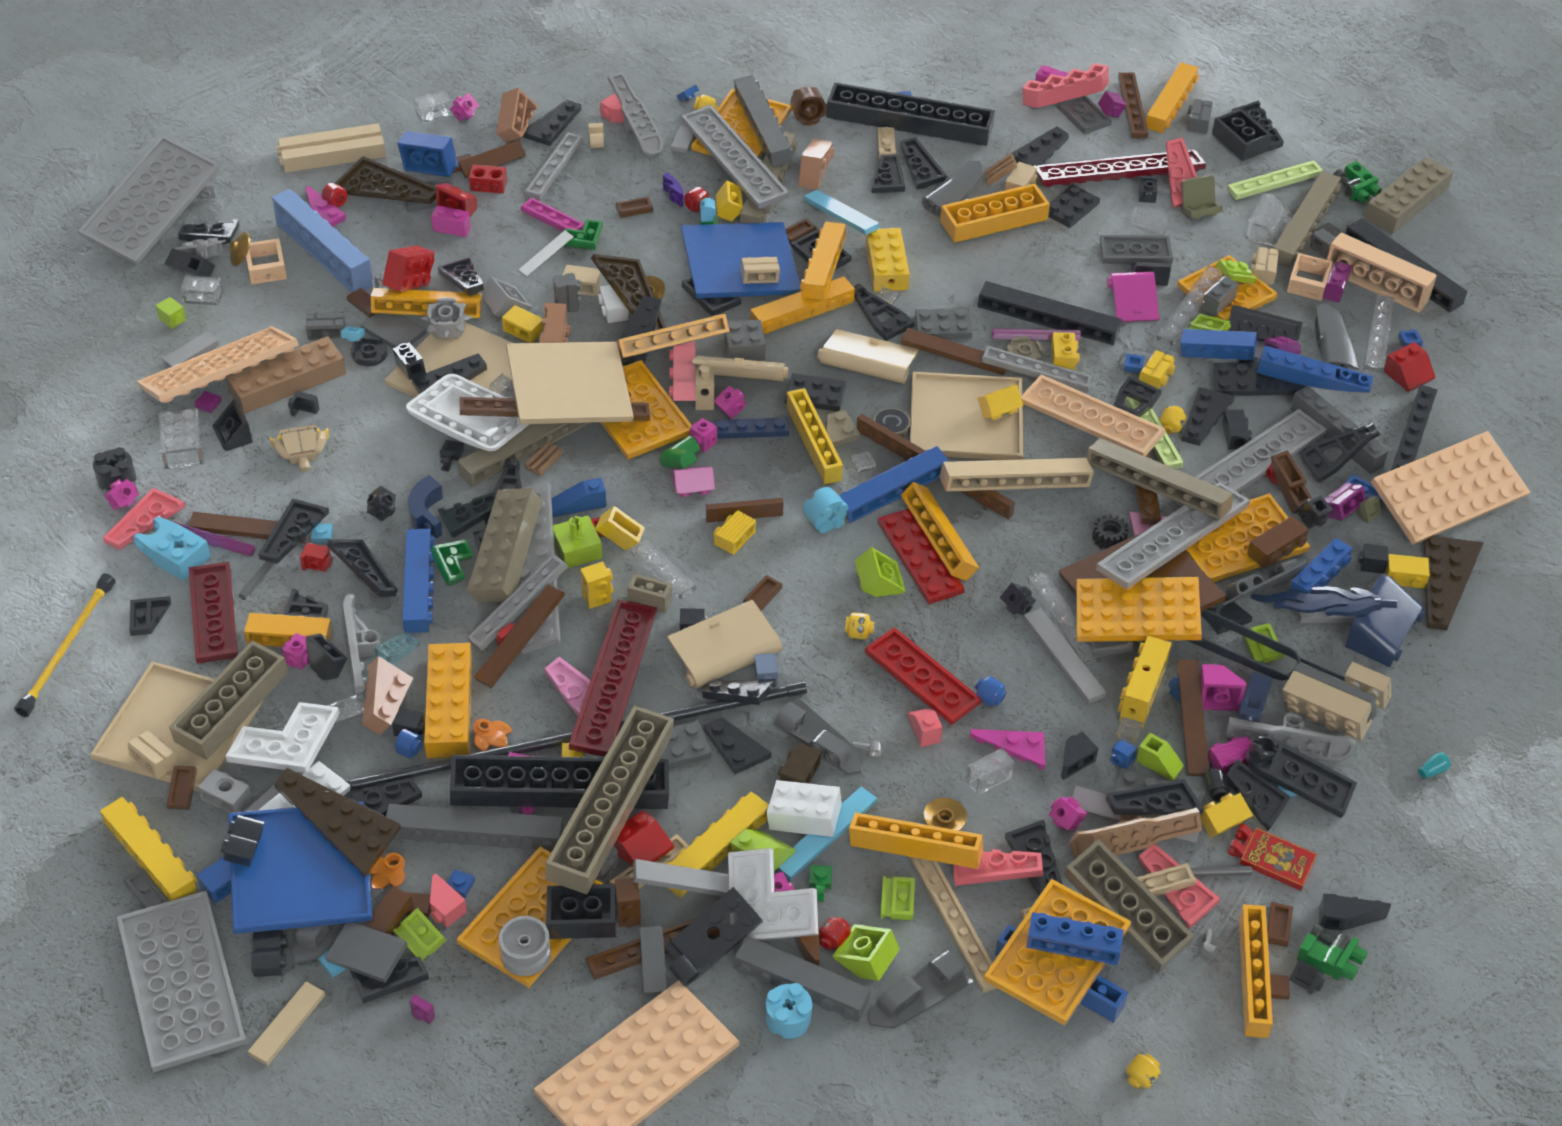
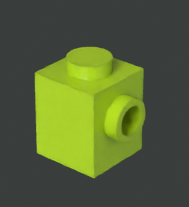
[155,297,186,329]

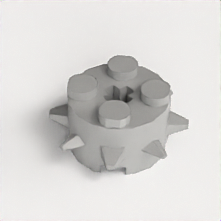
[421,297,472,339]

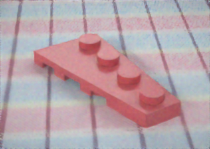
[1165,137,1197,208]
[103,488,185,550]
[1138,844,1220,929]
[953,849,1043,886]

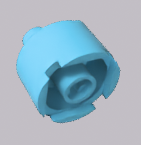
[803,487,849,534]
[765,983,812,1039]

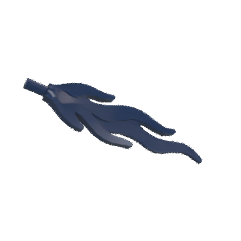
[1250,586,1399,616]

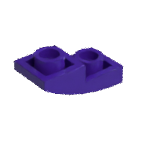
[663,172,684,207]

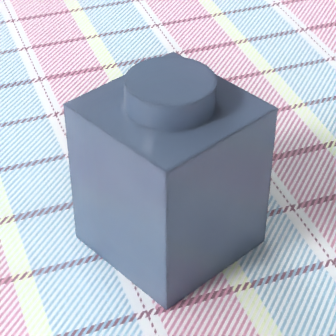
[754,653,778,685]

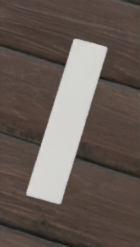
[519,231,573,276]

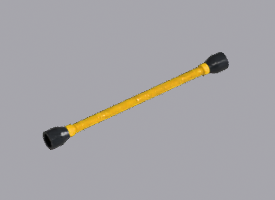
[14,573,116,717]

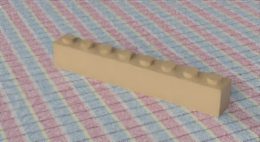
[939,458,1094,491]

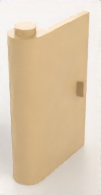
[817,329,919,384]
[692,355,788,381]
[667,600,782,689]

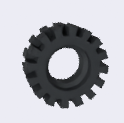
[1092,514,1129,549]

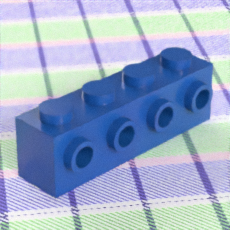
[1180,329,1257,360]
[1289,538,1352,603]
[1026,912,1124,965]

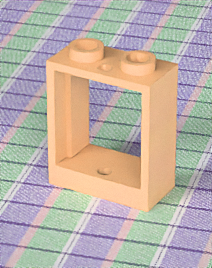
[246,238,287,284]
[1287,253,1333,301]

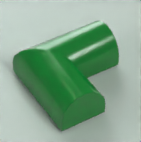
[563,219,603,250]
[659,436,700,469]
[430,539,473,586]

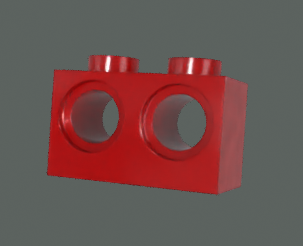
[469,165,507,193]

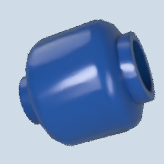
[975,676,1007,707]

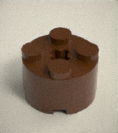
[790,86,827,125]

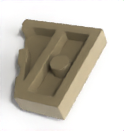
[827,410,860,447]

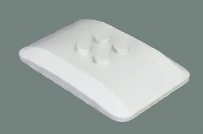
[406,374,529,451]

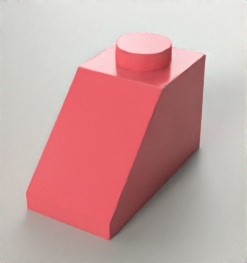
[600,93,624,122]
[907,708,942,747]
[430,873,467,928]

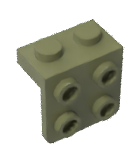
[1182,175,1223,219]

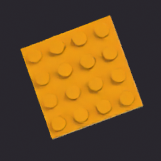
[1177,255,1278,321]

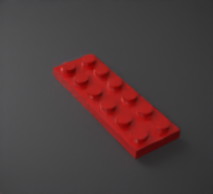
[878,508,965,605]
[865,627,982,725]

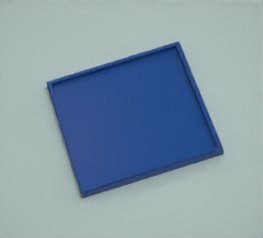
[681,222,802,298]
[228,801,373,934]

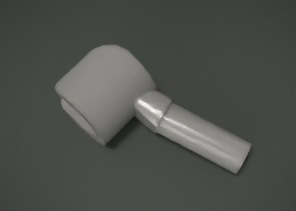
[853,741,881,758]
[1201,929,1217,959]

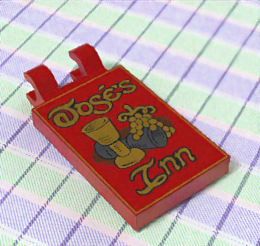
[1228,823,1318,891]

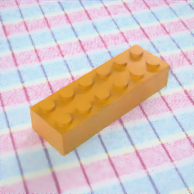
[940,183,1050,243]
[424,643,472,759]

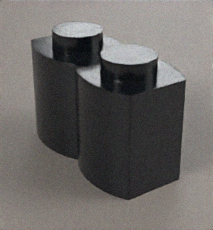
[221,815,264,867]
[251,929,288,977]

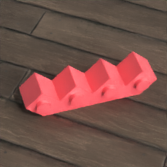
[1023,63,1109,108]
[669,341,696,401]

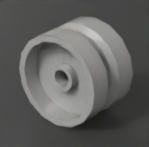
[499,916,551,976]

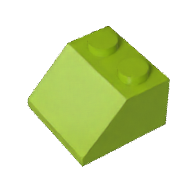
[854,547,906,597]
[730,829,795,871]
[833,924,900,981]

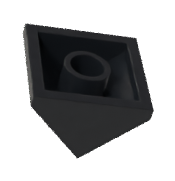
[1131,262,1172,286]
[212,399,253,451]

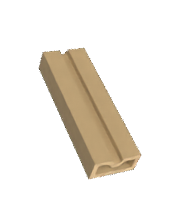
[276,123,386,173]

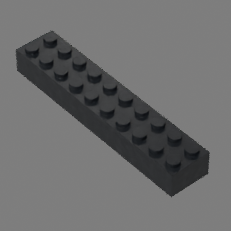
[826,82,995,146]
[450,755,669,809]

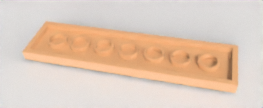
[1021,375,1165,456]

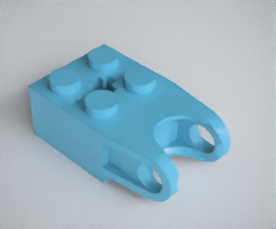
[133,517,211,581]

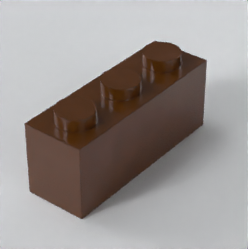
[1247,516,1309,569]

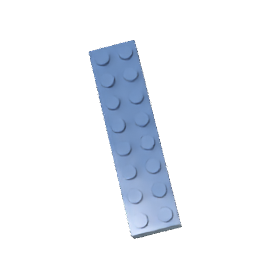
[272,189,373,292]

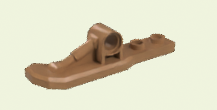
[1070,808,1202,857]

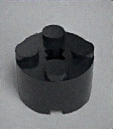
[93,447,136,490]

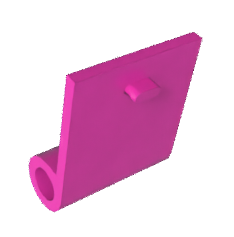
[1106,272,1159,322]

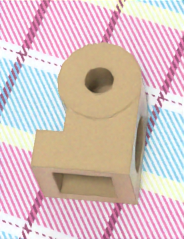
[588,123,604,149]

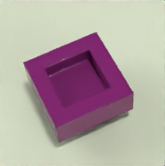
[194,391,222,413]
[409,994,435,1024]

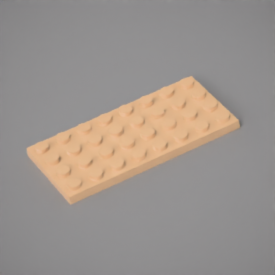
[137,326,299,403]
[1370,431,1531,545]
[534,980,739,1126]

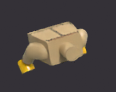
[269,424,329,472]

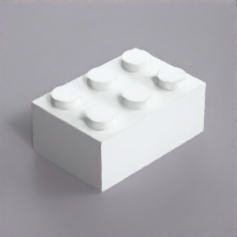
[767,780,842,837]

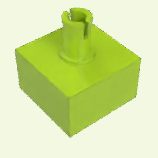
[553,516,602,568]

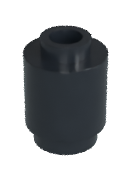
[1204,769,1230,802]

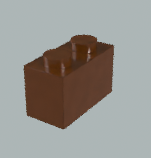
[615,877,641,927]

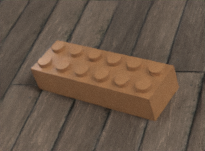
[226,336,346,414]

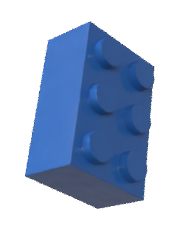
[397,131,458,177]

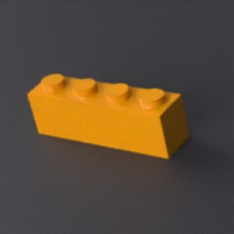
[244,613,333,647]

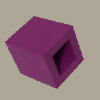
[1098,91,1127,118]

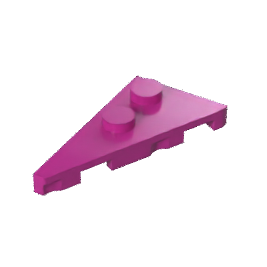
[305,186,346,227]
[970,729,1045,770]

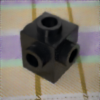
[367,486,396,521]
[1298,495,1333,529]
[1000,582,1036,615]

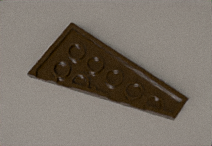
[335,156,436,204]
[590,254,666,331]
[1423,536,1484,631]
[275,768,401,878]

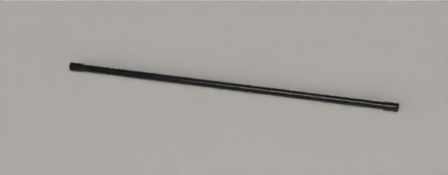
[344,681,807,791]

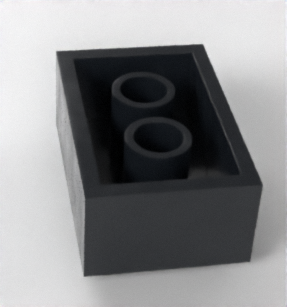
[1212,108,1272,161]
[546,884,616,939]

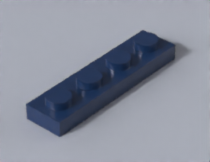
[713,418,789,439]

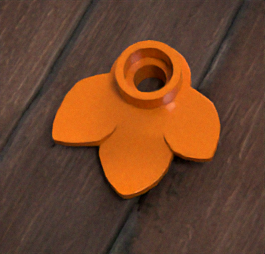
[473,719,512,751]
[369,853,405,889]

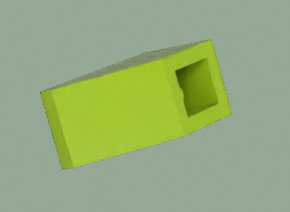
[1136,733,1184,781]

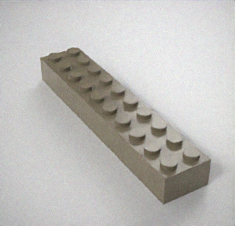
[545,705,674,894]

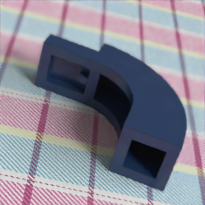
[408,475,443,539]
[1238,672,1273,723]

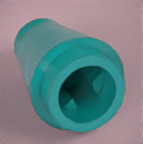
[1418,752,1451,779]

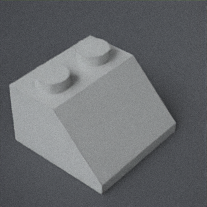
[479,277,532,317]

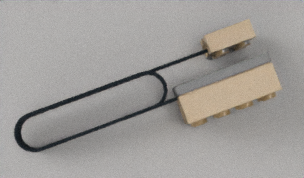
[1186,609,1392,741]

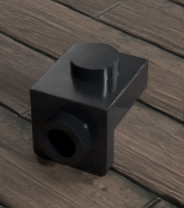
[288,391,320,417]
[1289,959,1325,995]

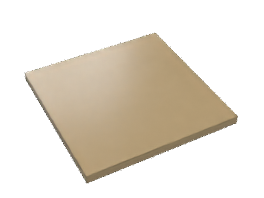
[384,322,513,397]
[506,342,634,424]
[910,372,1023,460]
[90,661,264,792]

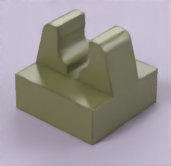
[1356,496,1382,522]

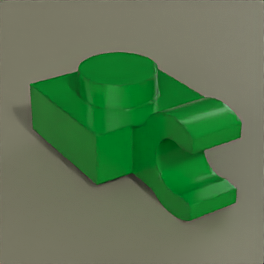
[809,865,832,902]

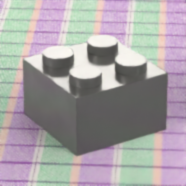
[725,320,765,361]

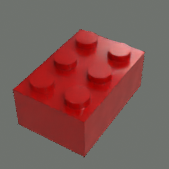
[382,245,435,292]

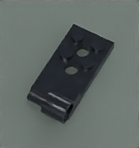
[665,887,763,986]

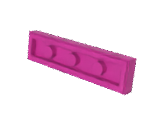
[521,198,584,232]

